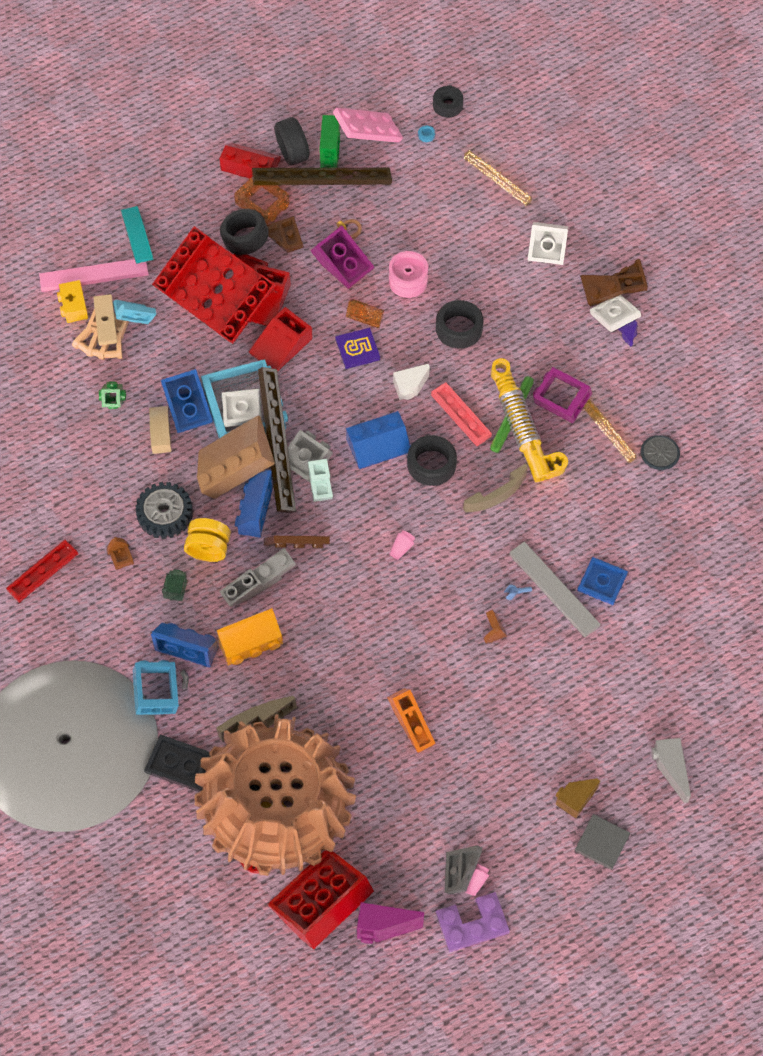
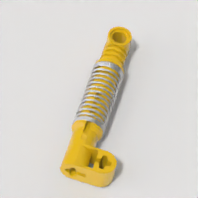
[490,358,568,483]

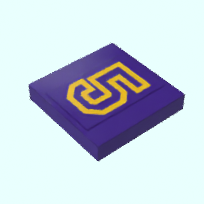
[335,328,380,369]

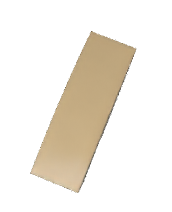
[149,406,171,454]

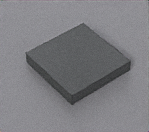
[575,814,630,870]

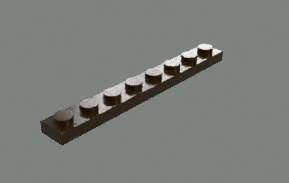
[252,167,392,185]
[258,367,296,513]

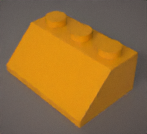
[217,608,283,666]

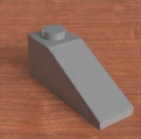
[651,738,691,803]

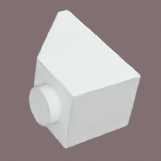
[393,364,430,400]

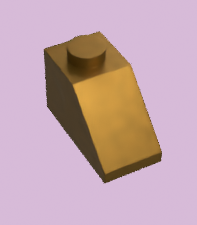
[555,778,601,818]

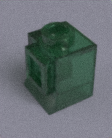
[162,569,188,602]

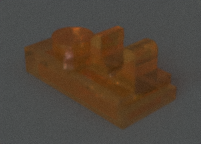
[346,299,384,328]

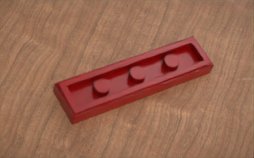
[6,540,78,603]

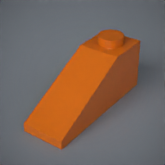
[387,688,436,753]

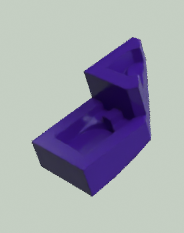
[618,320,638,347]

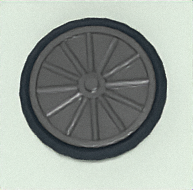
[640,435,680,470]

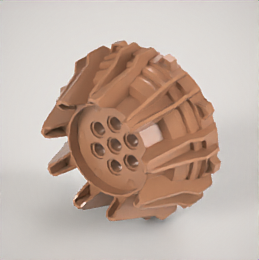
[195,714,356,876]

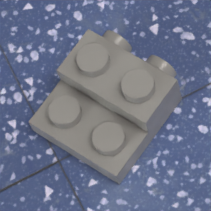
[288,430,333,482]

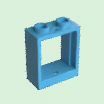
[132,660,179,715]

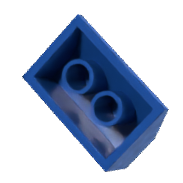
[346,411,410,469]
[235,470,273,538]
[151,623,219,668]

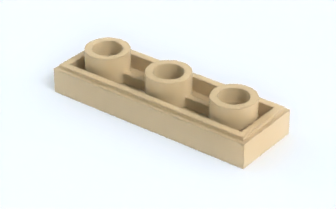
[93,294,118,346]

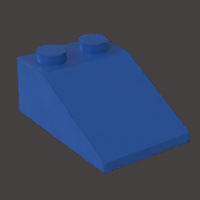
[161,369,213,433]

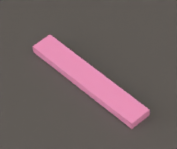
[39,259,148,292]

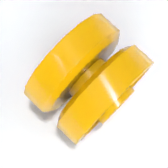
[184,518,231,562]

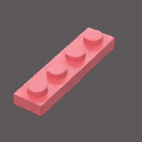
[431,382,492,446]

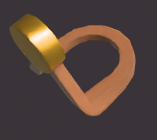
[336,219,362,240]

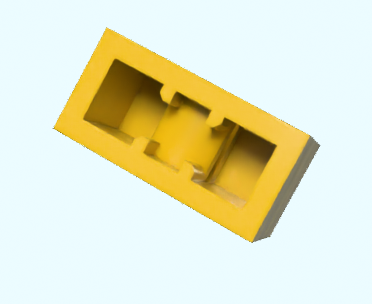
[57,280,88,323]

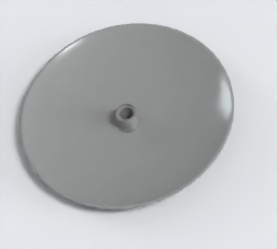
[0,661,158,832]

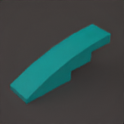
[121,206,154,264]

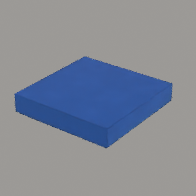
[577,557,628,605]

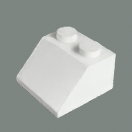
[528,222,568,265]

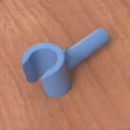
[504,584,532,600]

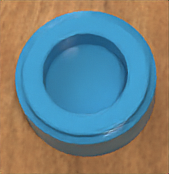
[418,125,435,142]

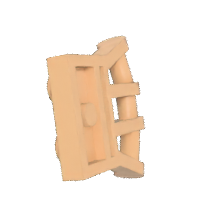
[72,309,129,360]

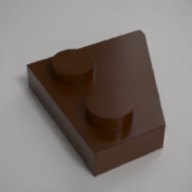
[267,216,304,253]
[611,259,648,294]
[580,275,624,307]

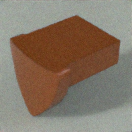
[106,537,134,570]
[483,609,507,644]

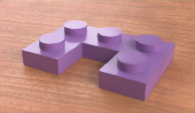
[436,892,510,953]

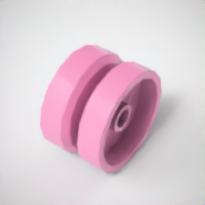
[389,251,428,298]

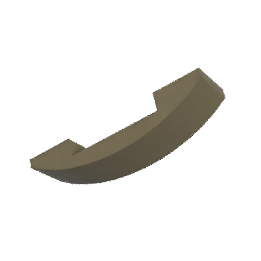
[463,463,528,512]

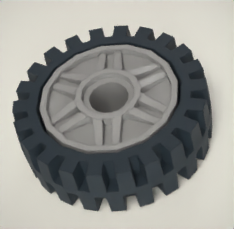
[135,482,193,539]

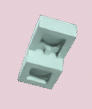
[308,459,333,502]

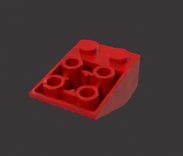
[250,264,291,326]
[249,307,313,372]

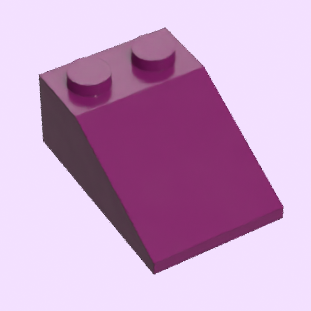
[311,225,375,289]
[357,902,425,944]

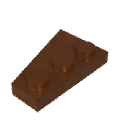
[264,535,330,549]

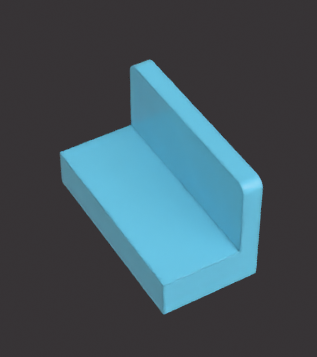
[113,300,156,324]

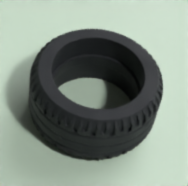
[274,117,310,166]
[220,209,269,255]
[435,300,484,349]
[407,435,457,486]

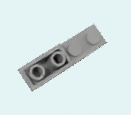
[219,548,296,607]

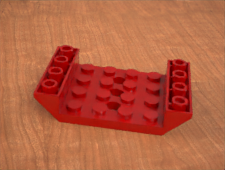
[152,226,276,344]

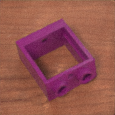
[533,367,592,424]

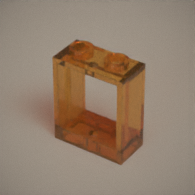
[234,177,289,225]

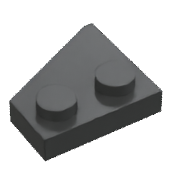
[445,845,483,895]

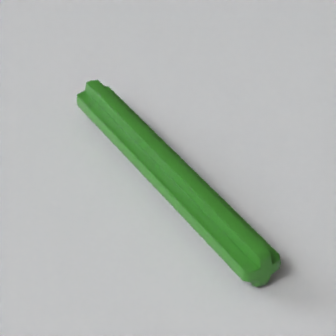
[490,376,534,453]

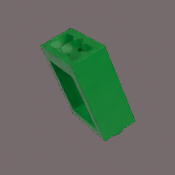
[319,115,340,168]

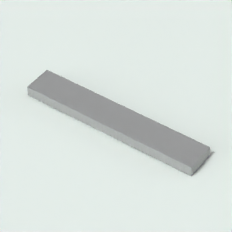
[509,542,600,638]

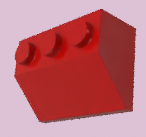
[219,143,281,179]

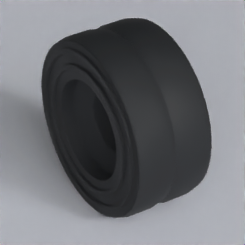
[433,86,464,118]

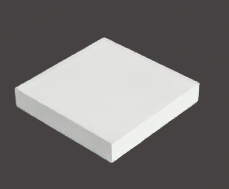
[590,295,641,332]
[222,389,262,427]

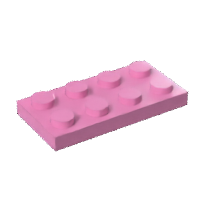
[333,108,403,143]

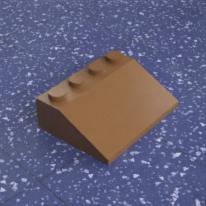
[197,415,275,499]

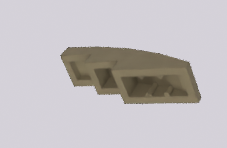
[216,696,297,742]

